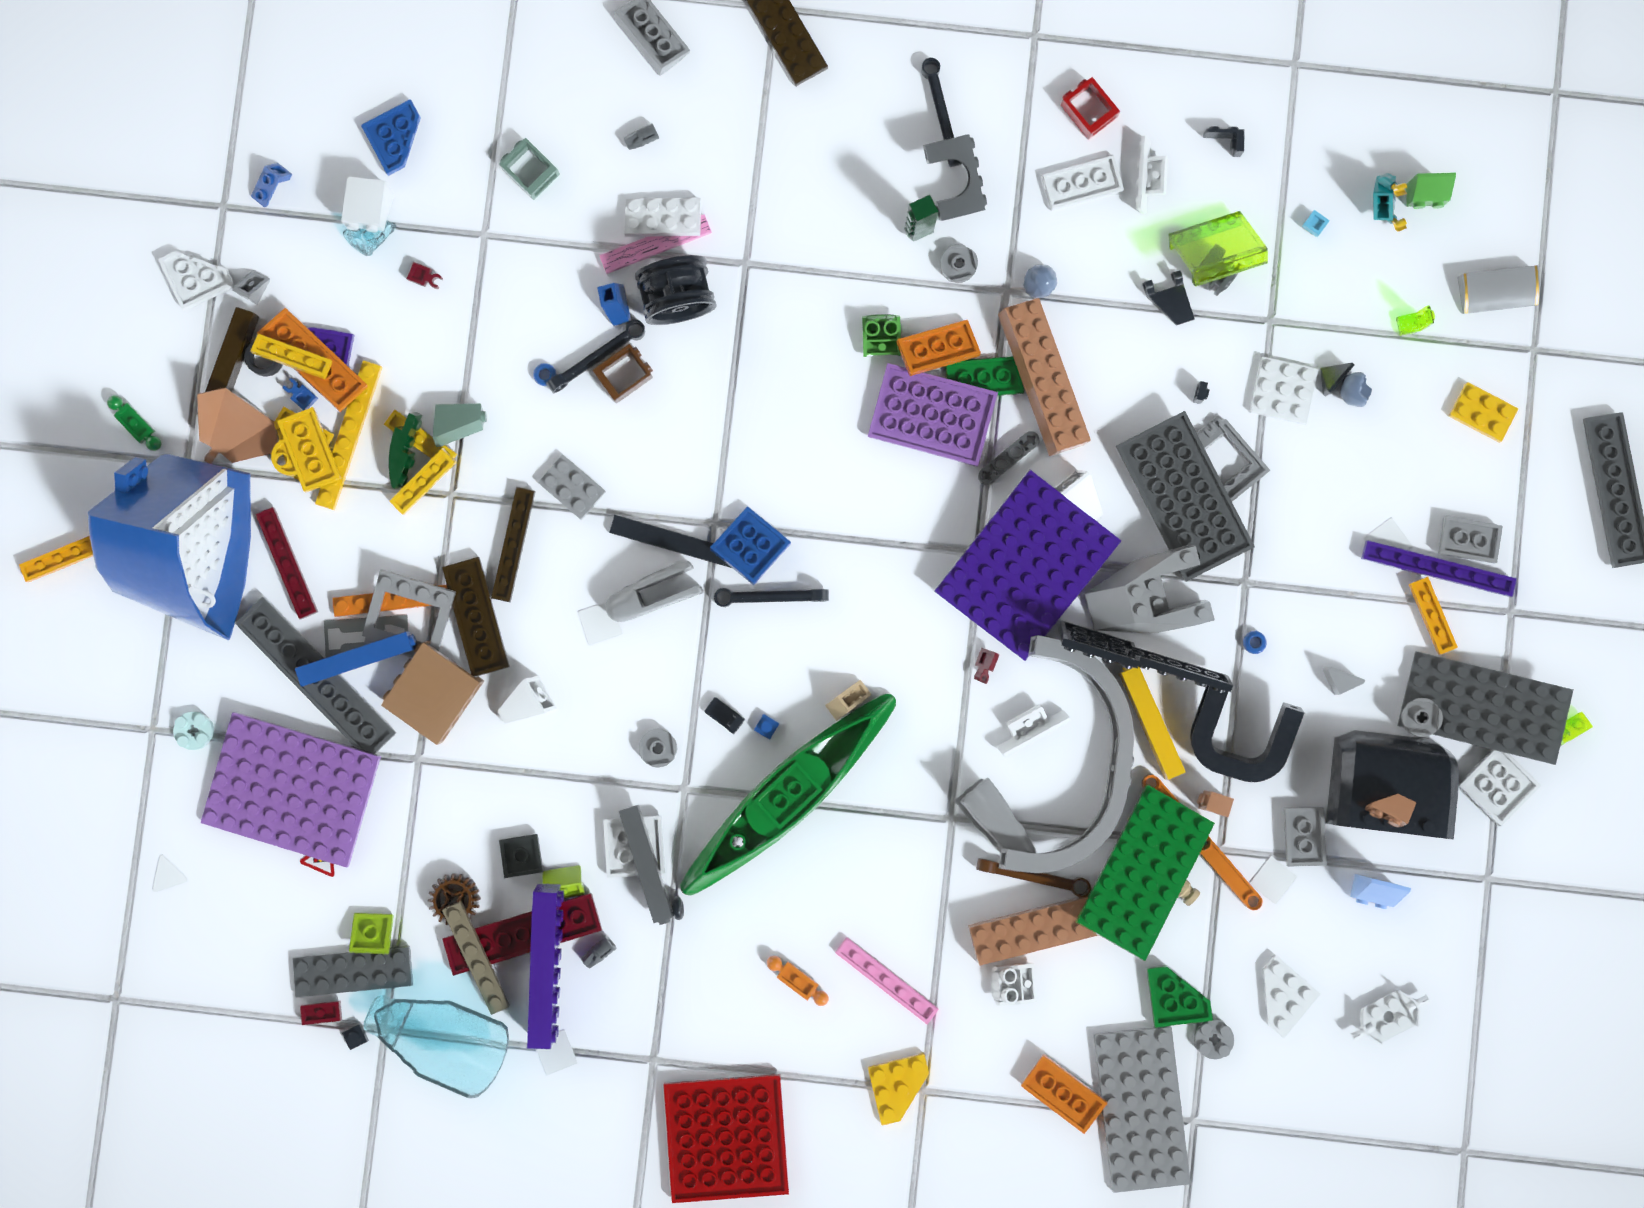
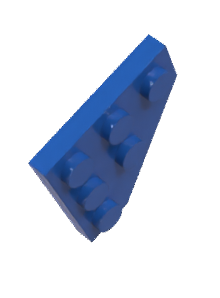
[361,99,421,176]

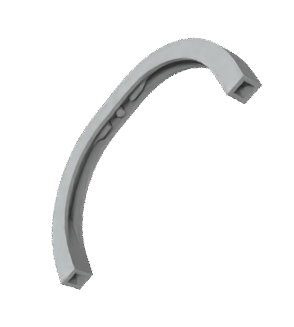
[999,635,1134,873]

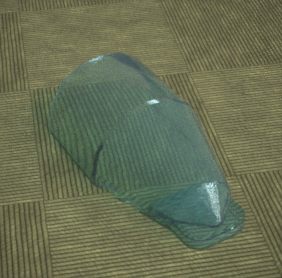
[363,995,509,1099]

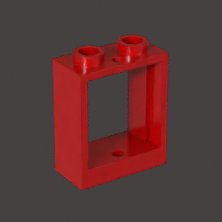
[1060,77,1121,140]

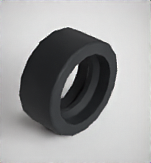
[244,341,283,377]

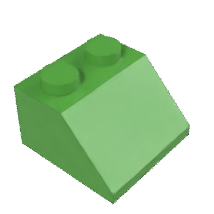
[1406,172,1456,209]

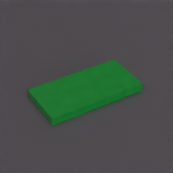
[945,356,1024,396]

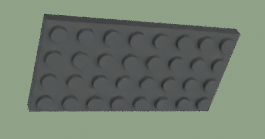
[1115,411,1255,582]
[1397,651,1574,765]

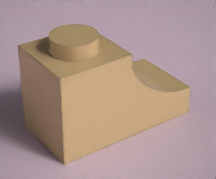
[825,679,872,721]

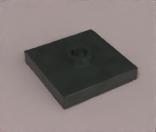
[499,834,544,879]

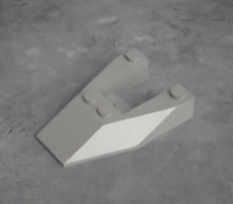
[1085,544,1215,633]

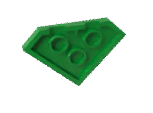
[1146,966,1213,1028]

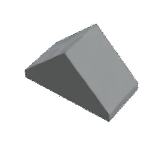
[232,270,270,305]
[1323,667,1366,695]

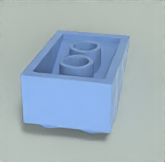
[1350,874,1411,909]

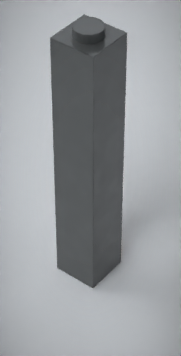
[619,804,674,925]

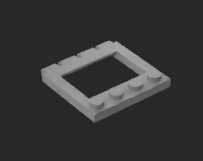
[1197,416,1271,502]
[362,569,456,658]

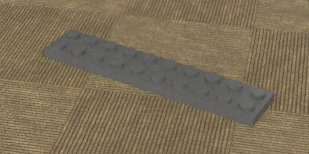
[235,597,397,754]

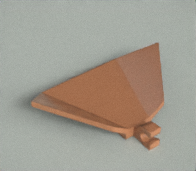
[197,388,278,464]

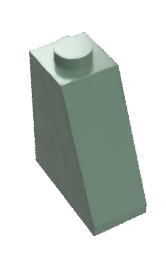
[432,403,487,447]

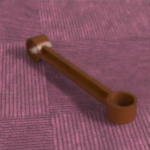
[976,858,1091,897]

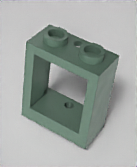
[499,137,560,201]

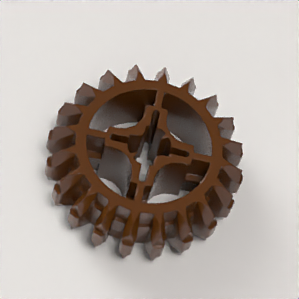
[428,873,481,925]

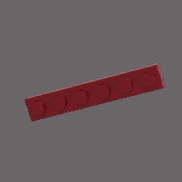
[255,507,318,620]

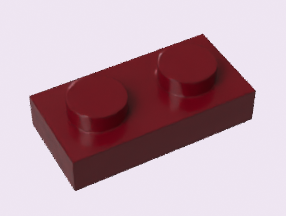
[300,1000,343,1025]

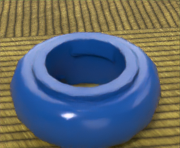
[533,363,557,387]
[1243,631,1267,654]

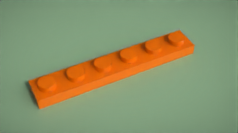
[332,584,448,617]

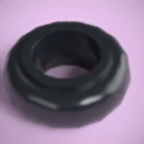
[672,896,684,920]

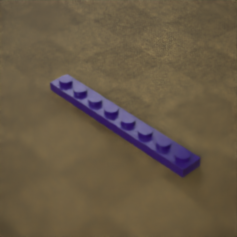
[1361,540,1517,597]

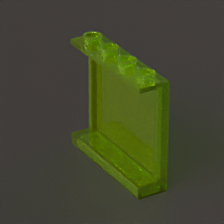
[1168,211,1268,287]

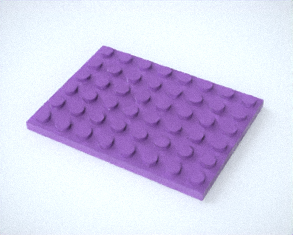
[200,712,381,868]

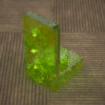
[1396,305,1435,336]
[1560,711,1593,747]

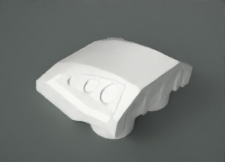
[990,963,1038,1006]

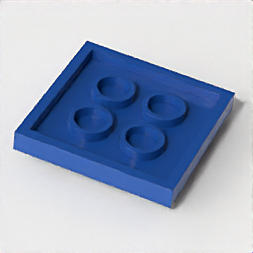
[710,506,791,586]

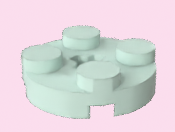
[173,712,214,750]

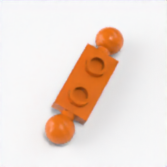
[767,955,829,1006]

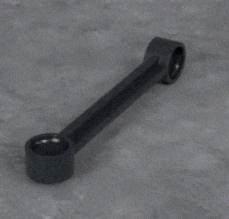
[921,57,961,168]
[546,319,646,394]
[714,588,829,608]

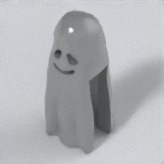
[605,561,703,622]
[954,777,1036,853]

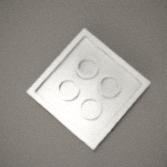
[1249,357,1319,425]
[1458,750,1542,827]
[603,815,666,878]

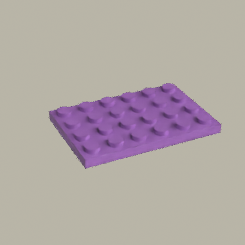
[867,363,998,467]

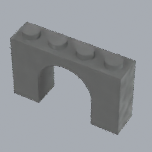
[923,134,987,221]

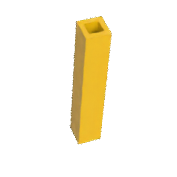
[1118,667,1186,780]

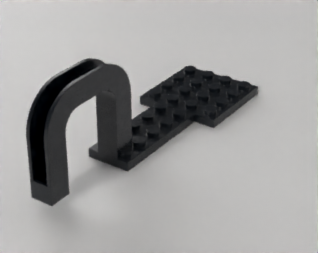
[1059,620,1305,782]

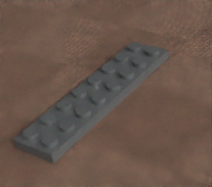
[1583,412,1644,569]

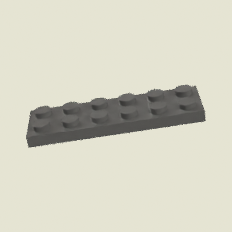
[292,946,413,997]

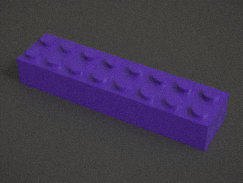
[527,884,564,1049]

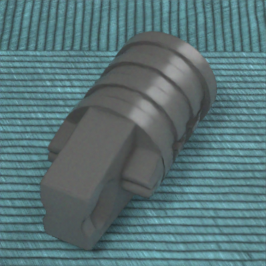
[624,123,660,150]
[581,935,617,969]

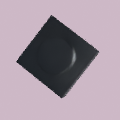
[1193,381,1210,404]
[342,1023,369,1050]

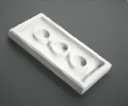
[1041,154,1124,212]

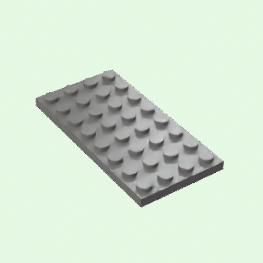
[1093,1026,1191,1193]

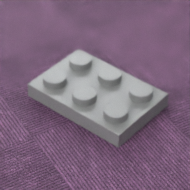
[538,454,606,520]
[1438,516,1503,564]
[1283,807,1327,867]

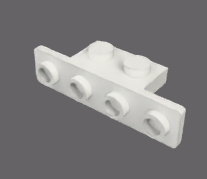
[1135,135,1168,214]
[997,704,1071,757]

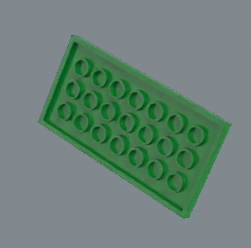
[1076,785,1215,961]

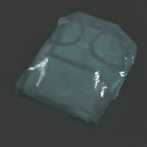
[343,220,397,256]

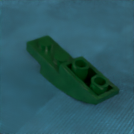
[388,412,423,489]

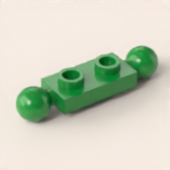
[107,395,162,451]

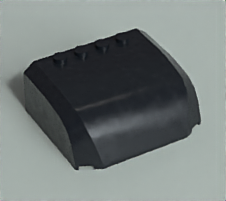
[1326,730,1459,840]

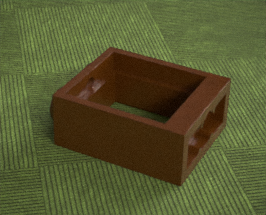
[592,344,653,404]

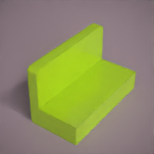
[543,865,585,898]

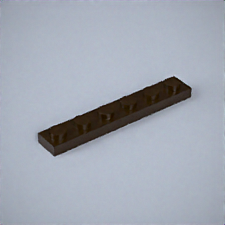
[491,487,536,603]

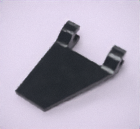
[1142,270,1195,326]

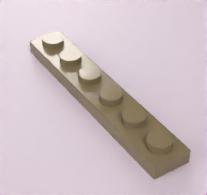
[442,901,510,1015]

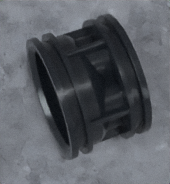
[635,255,717,325]

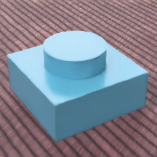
[1302,210,1330,237]

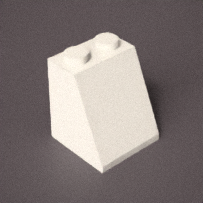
[341,177,394,233]

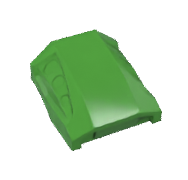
[862,314,901,357]

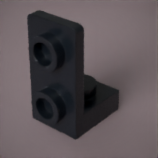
[1203,126,1245,157]
[704,697,746,735]

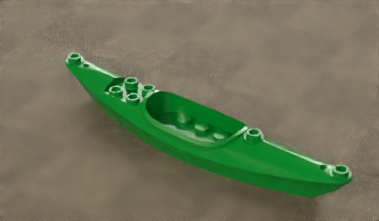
[680,694,896,896]

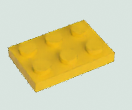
[1448,382,1519,443]

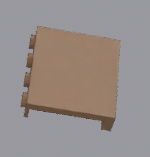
[381,641,485,745]

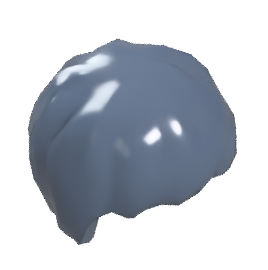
[1023,264,1058,298]
[1340,372,1372,407]

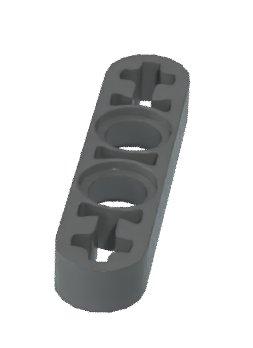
[978,431,1040,485]

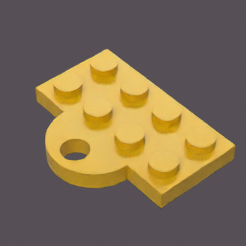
[271,407,342,493]

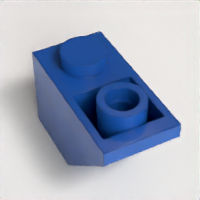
[597,283,631,326]

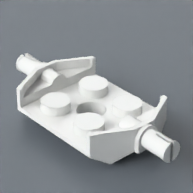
[1350,989,1430,1046]

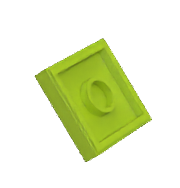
[349,913,394,954]

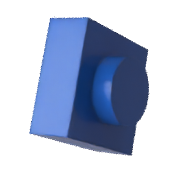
[754,714,780,740]

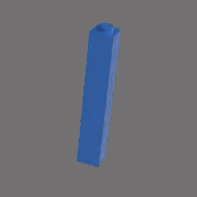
[295,631,417,687]

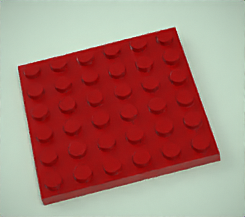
[663,1074,789,1204]

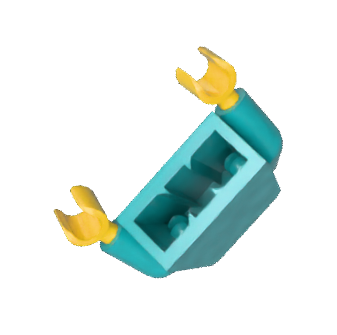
[1373,173,1407,232]

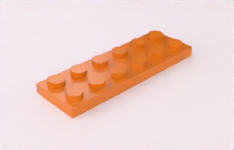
[257,308,368,412]

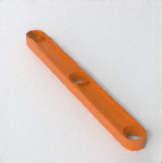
[1142,774,1263,911]

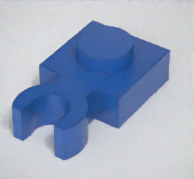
[283,378,318,411]

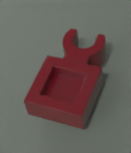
[406,262,443,290]

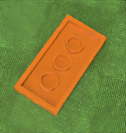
[896,319,981,376]
[1021,1054,1108,1134]

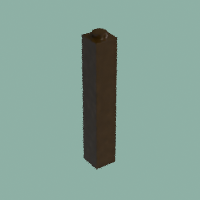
[197,307,259,414]

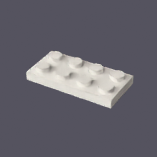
[624,197,701,237]

